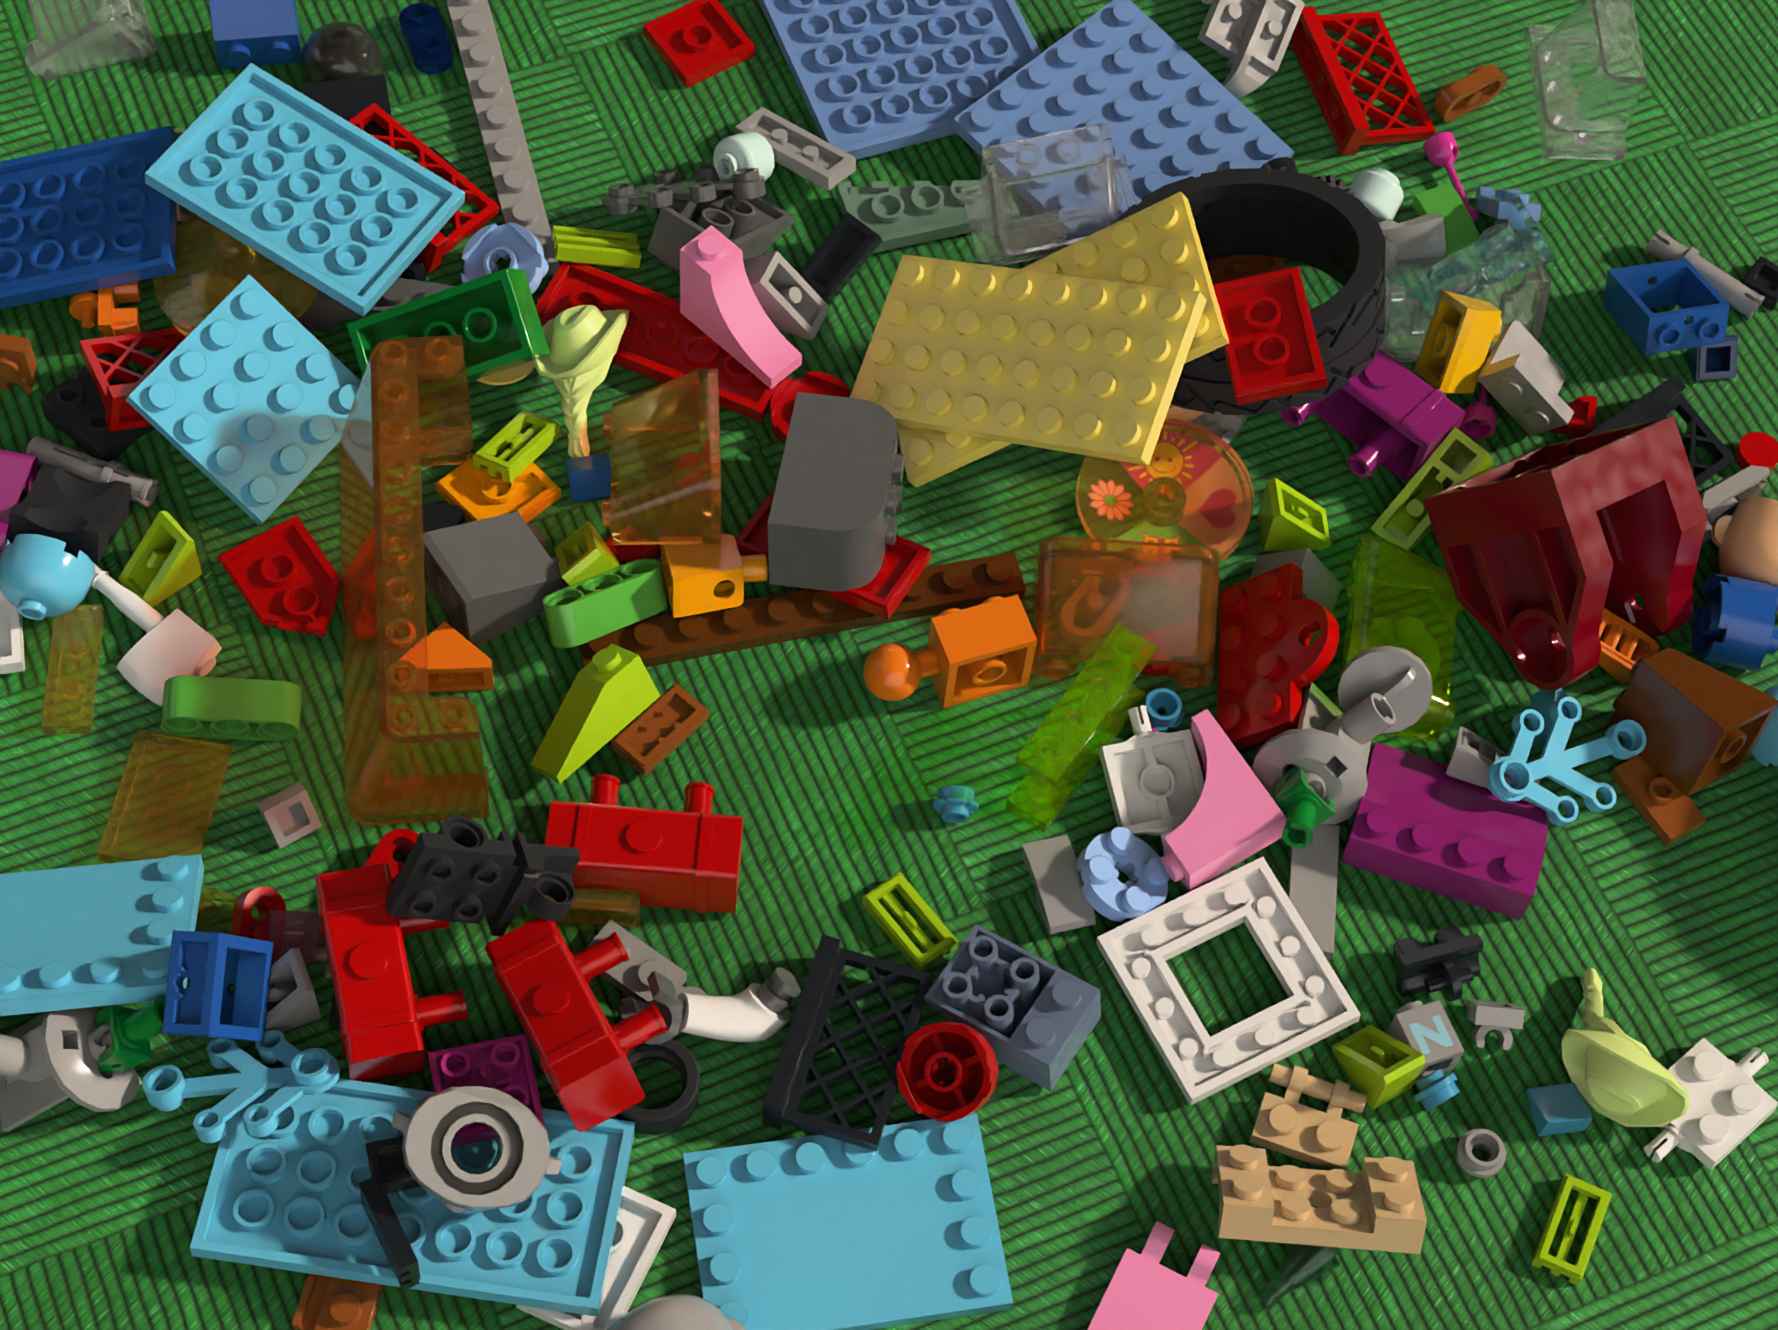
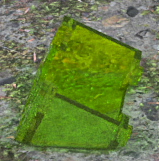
[1332,533,1463,743]

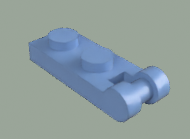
[1475,186,1541,222]

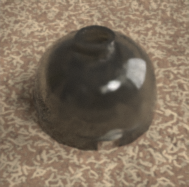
[301,21,384,84]

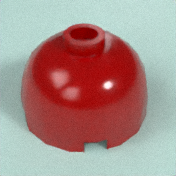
[896,1021,999,1122]

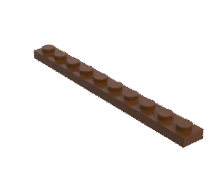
[578,551,1026,668]

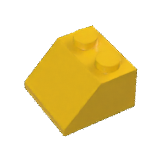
[1414,290,1502,393]

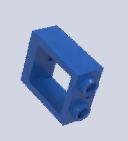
[1603,258,1730,355]
[162,930,274,1042]

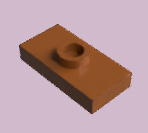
[611,683,709,777]
[1610,754,1706,846]

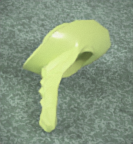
[533,305,629,458]
[1561,968,1689,1127]

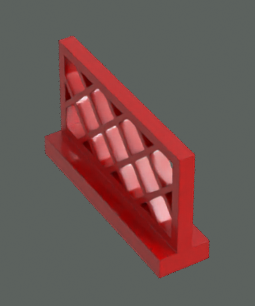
[1290,6,1436,156]
[348,103,500,274]
[79,325,198,432]

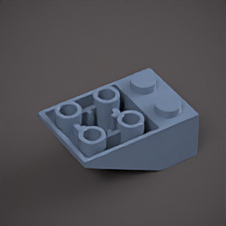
[924,924,1101,1092]

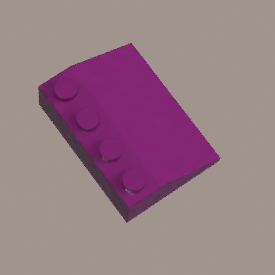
[1340,742,1549,920]

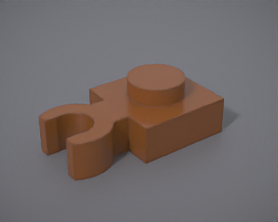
[0,334,38,395]

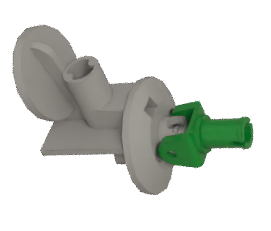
[1251,645,1433,849]
[0,996,166,1132]

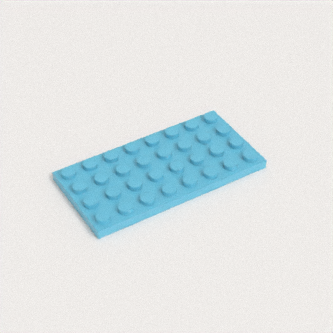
[190,1067,635,1317]

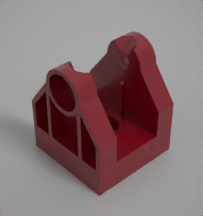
[1423,416,1708,691]

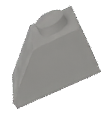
[743,251,830,340]

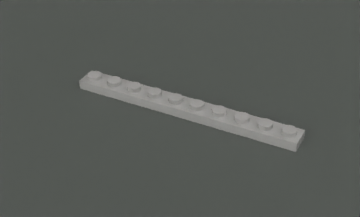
[445,0,560,274]

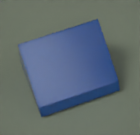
[564,453,616,503]

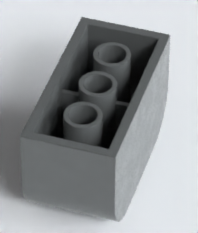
[767,392,905,592]

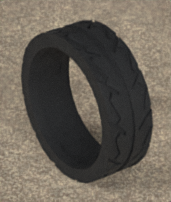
[1114,168,1386,415]

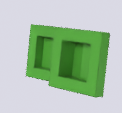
[1412,183,1487,274]

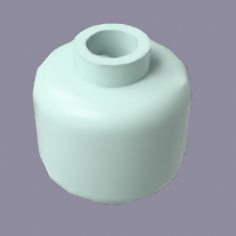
[713,131,774,182]
[1349,167,1404,222]

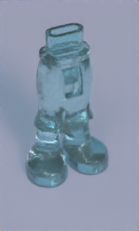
[1405,196,1556,318]

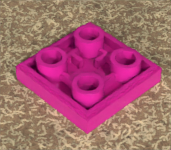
[428,1033,545,1147]

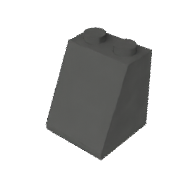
[419,511,565,647]

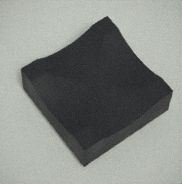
[40,353,155,462]
[9,464,131,563]

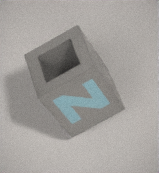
[1386,1000,1464,1082]

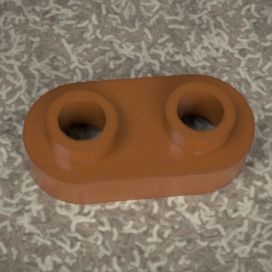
[1434,64,1507,122]

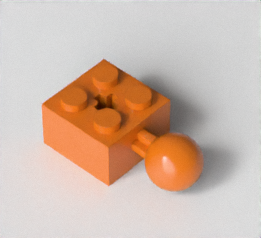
[863,594,1037,709]

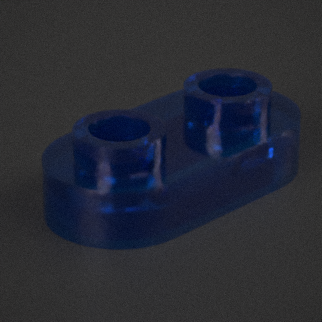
[399,3,453,74]

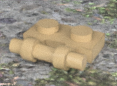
[1249,1063,1368,1170]

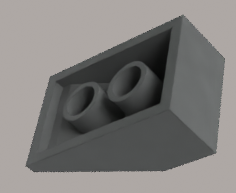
[647,189,795,271]

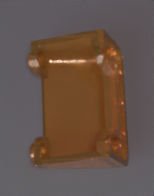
[602,369,721,545]
[1031,537,1219,688]

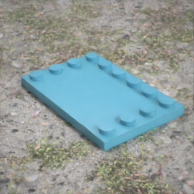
[145,63,465,317]
[0,854,204,1016]
[683,1113,1013,1330]

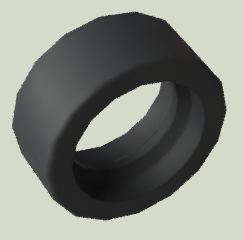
[615,1038,700,1135]

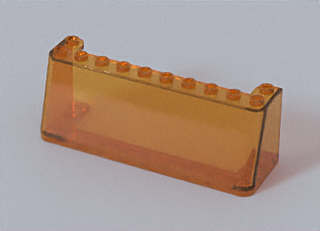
[339,335,490,825]

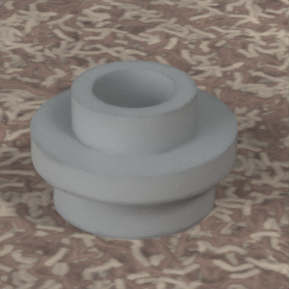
[1456,1129,1506,1178]

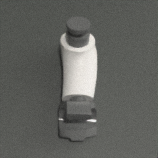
[619,967,803,1045]

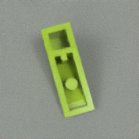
[1370,427,1494,557]
[530,644,660,784]

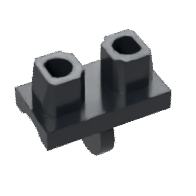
[1393,925,1484,1002]

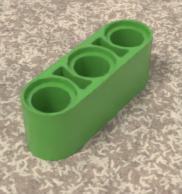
[543,559,668,648]
[161,676,302,741]

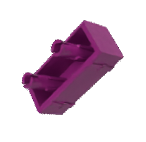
[1280,348,1466,484]

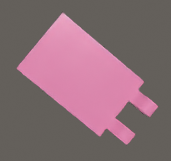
[1087,1221,1221,1330]

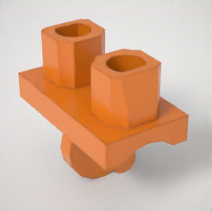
[69,281,142,337]

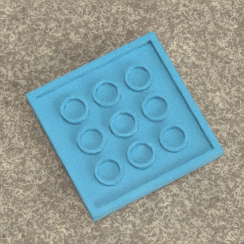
[125,274,373,525]

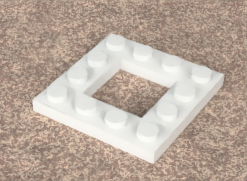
[1096,856,1361,1106]

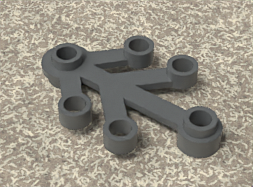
[601,164,766,215]

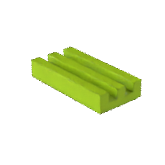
[551,225,642,269]
[473,409,560,484]
[862,872,958,971]
[1531,1173,1612,1285]

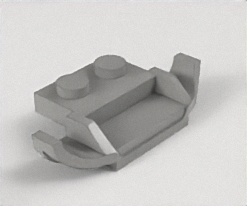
[1197,0,1305,100]

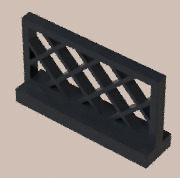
[1585,374,1736,488]
[762,934,933,1151]

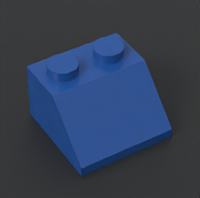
[209,0,302,68]

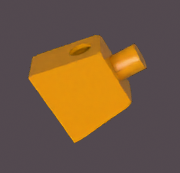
[660,533,768,618]

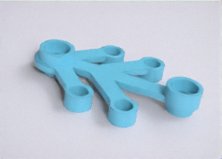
[1487,696,1647,826]
[142,1030,340,1143]

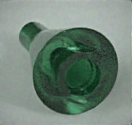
[1256,1244,1340,1310]

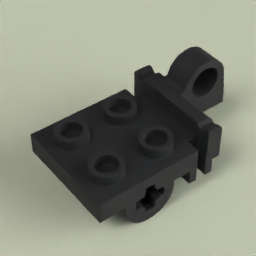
[385,816,581,936]

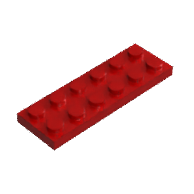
[535,262,798,422]

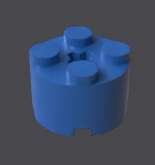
[1692,574,1778,671]

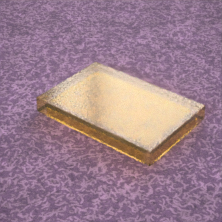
[97,729,232,863]

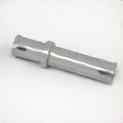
[1644,229,1765,320]
[26,435,159,507]

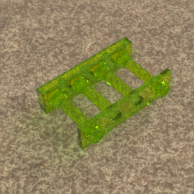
[1006,624,1157,833]

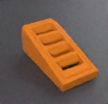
[1598,608,1659,684]

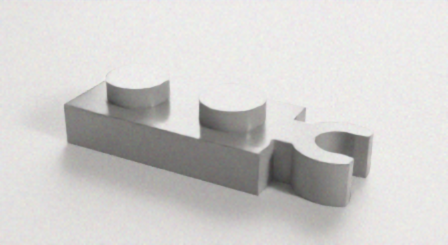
[585,919,707,1002]

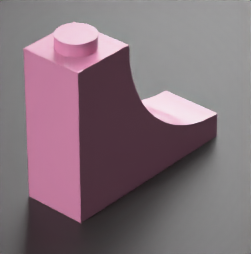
[680,225,802,389]
[1161,709,1286,892]

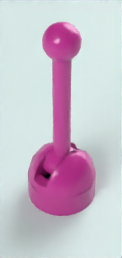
[1423,132,1479,222]
[1461,350,1497,439]

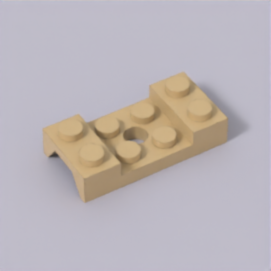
[1211,1145,1427,1254]

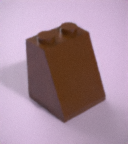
[1606,647,1778,796]

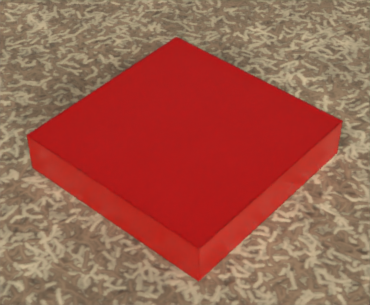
[643,0,755,89]

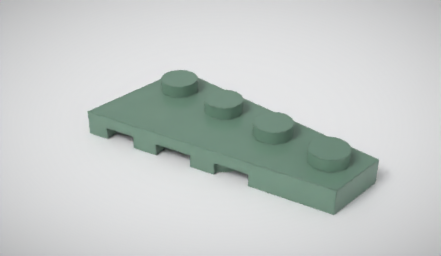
[835,180,1019,254]

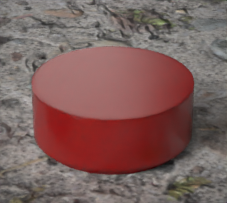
[1735,432,1778,473]

